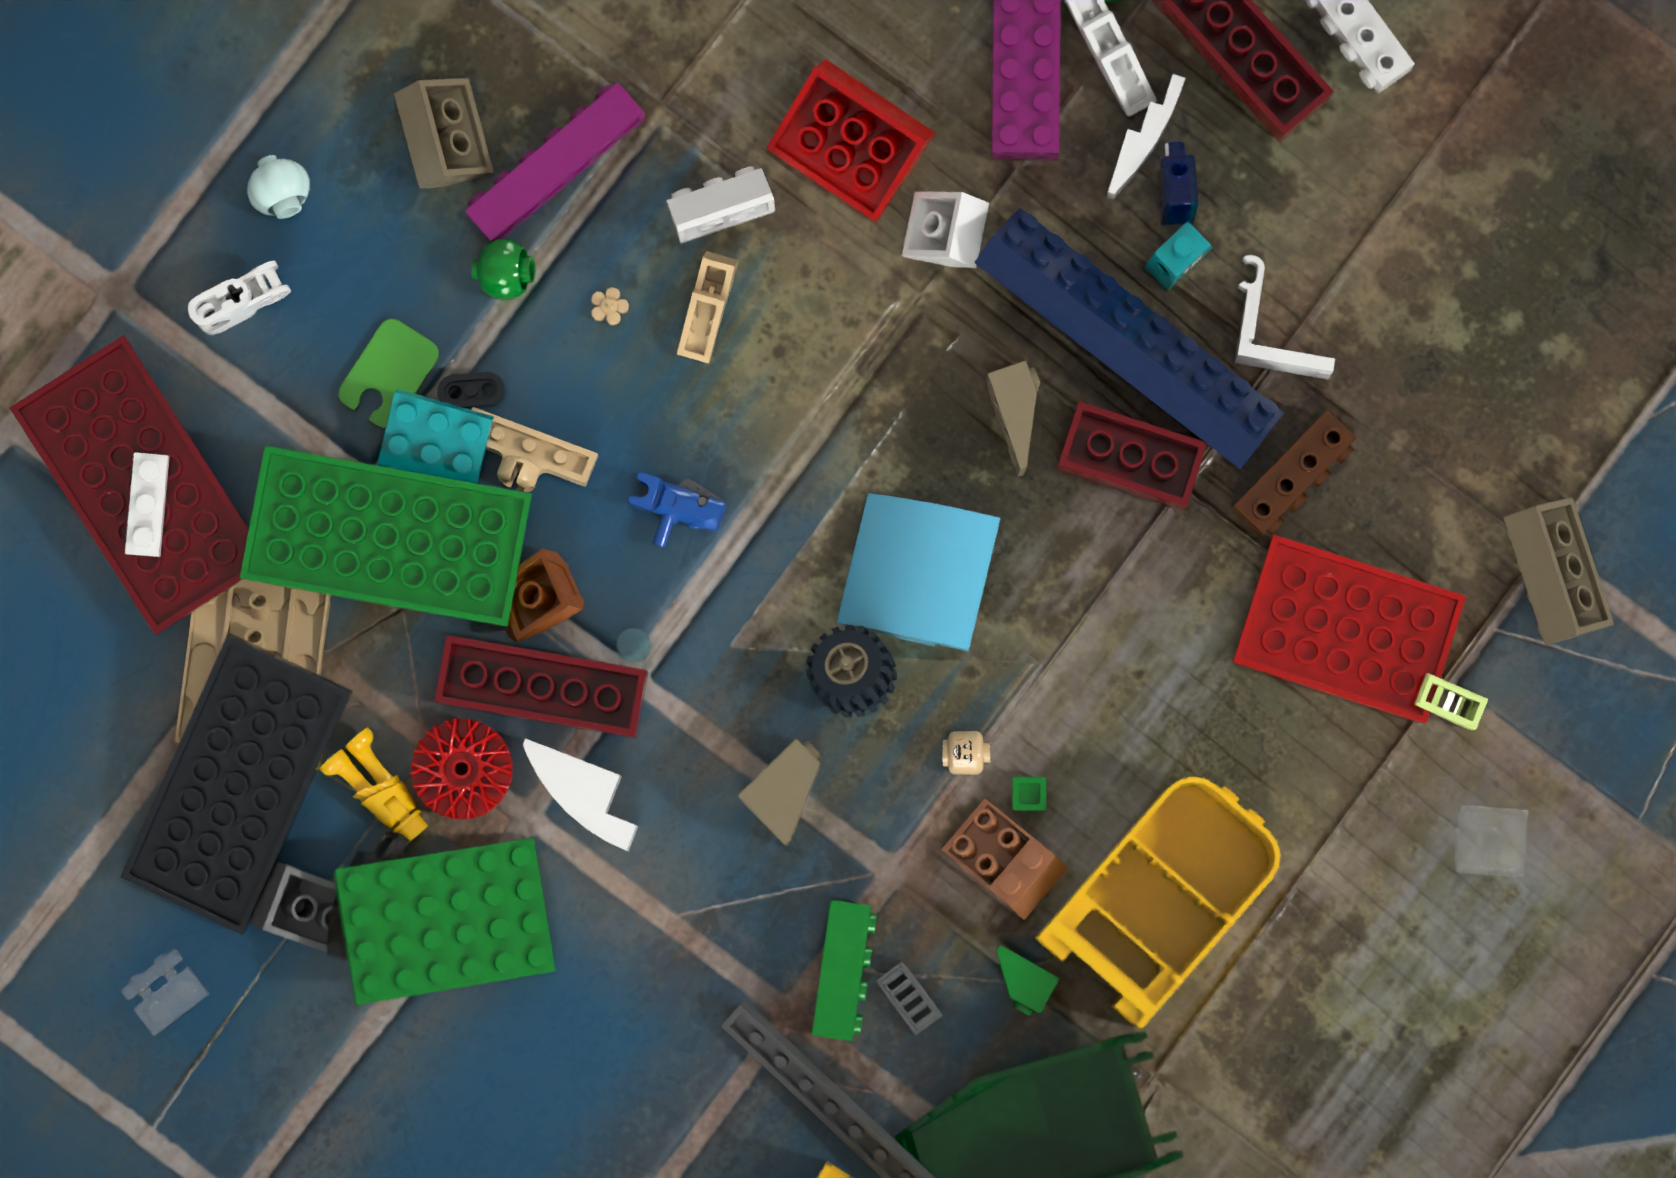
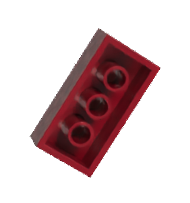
[1056,401,1207,511]

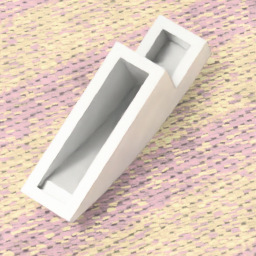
[523,738,638,851]

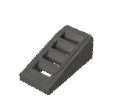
[876,961,943,1035]

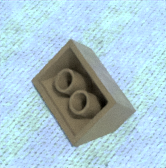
[394,78,494,189]

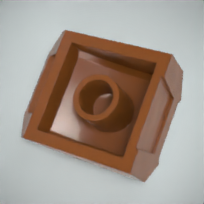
[504,548,585,642]

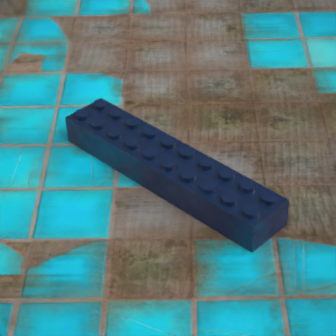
[974,208,1284,469]

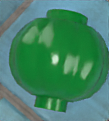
[471,238,535,301]

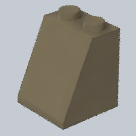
[738,739,820,847]

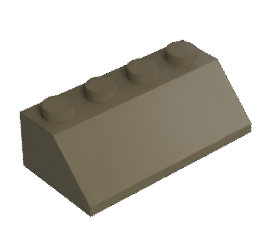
[1503,497,1614,646]

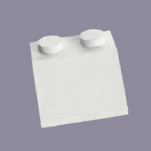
[902,192,989,268]

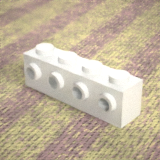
[1304,0,1415,93]

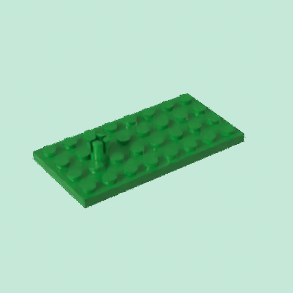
[240,446,532,627]

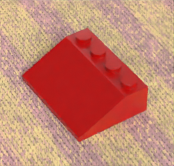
[766,59,936,222]

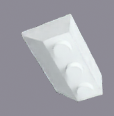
[667,167,775,243]

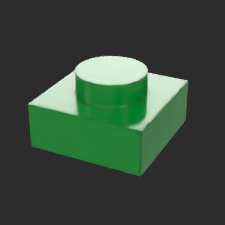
[1012,777,1046,811]

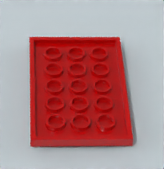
[1232,534,1466,725]

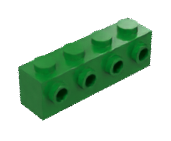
[812,900,877,1041]

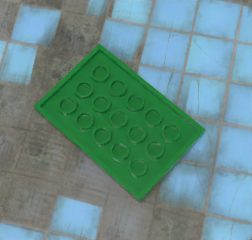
[333,838,556,1006]

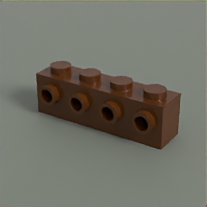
[1231,410,1356,537]

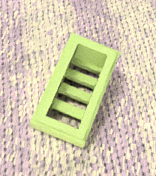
[1414,673,1488,730]

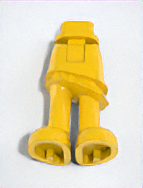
[319,727,428,843]

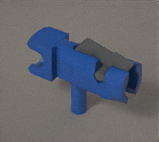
[628,472,727,548]

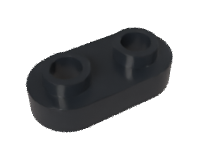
[437,372,505,409]

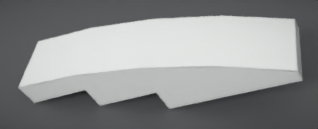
[1065,0,1157,117]
[1106,74,1185,200]

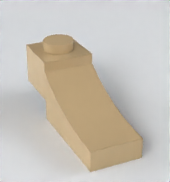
[677,251,738,363]

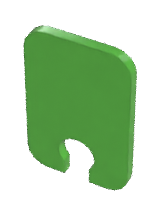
[339,319,439,429]

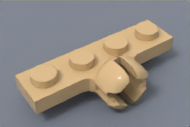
[472,407,598,492]

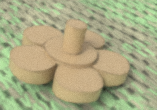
[591,288,629,325]

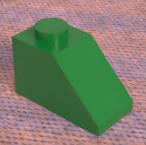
[996,945,1060,1016]

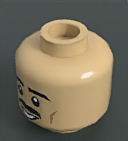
[943,731,990,775]

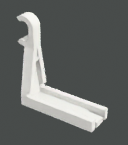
[1234,255,1335,380]

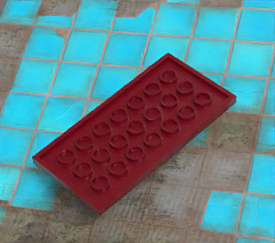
[10,335,249,635]

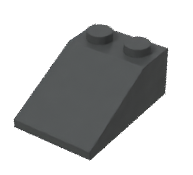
[249,861,347,959]

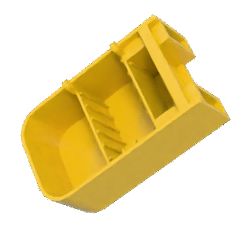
[1034,777,1280,1029]

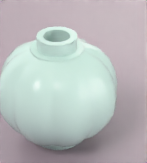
[247,155,310,219]

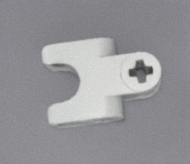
[188,261,291,335]

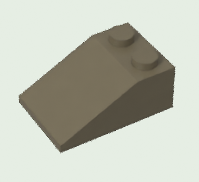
[985,361,1040,477]

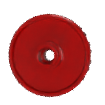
[411,718,513,820]

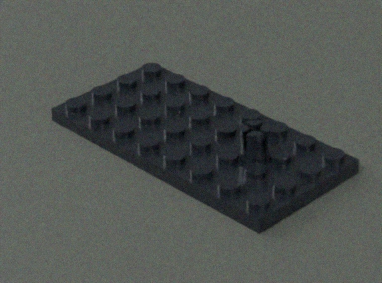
[121,633,353,935]

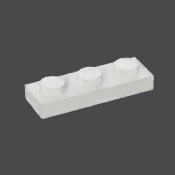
[125,453,170,557]

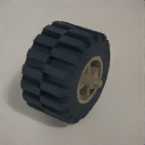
[806,625,897,718]

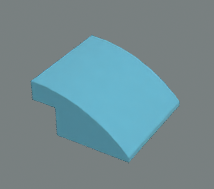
[837,493,1000,652]

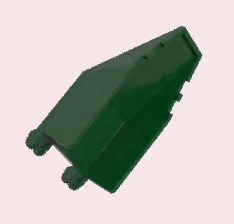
[894,1031,1184,1178]

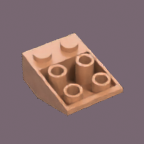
[941,799,1068,920]

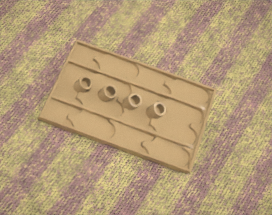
[174,580,331,748]

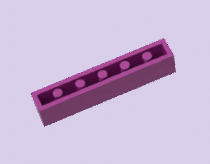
[465,82,646,242]

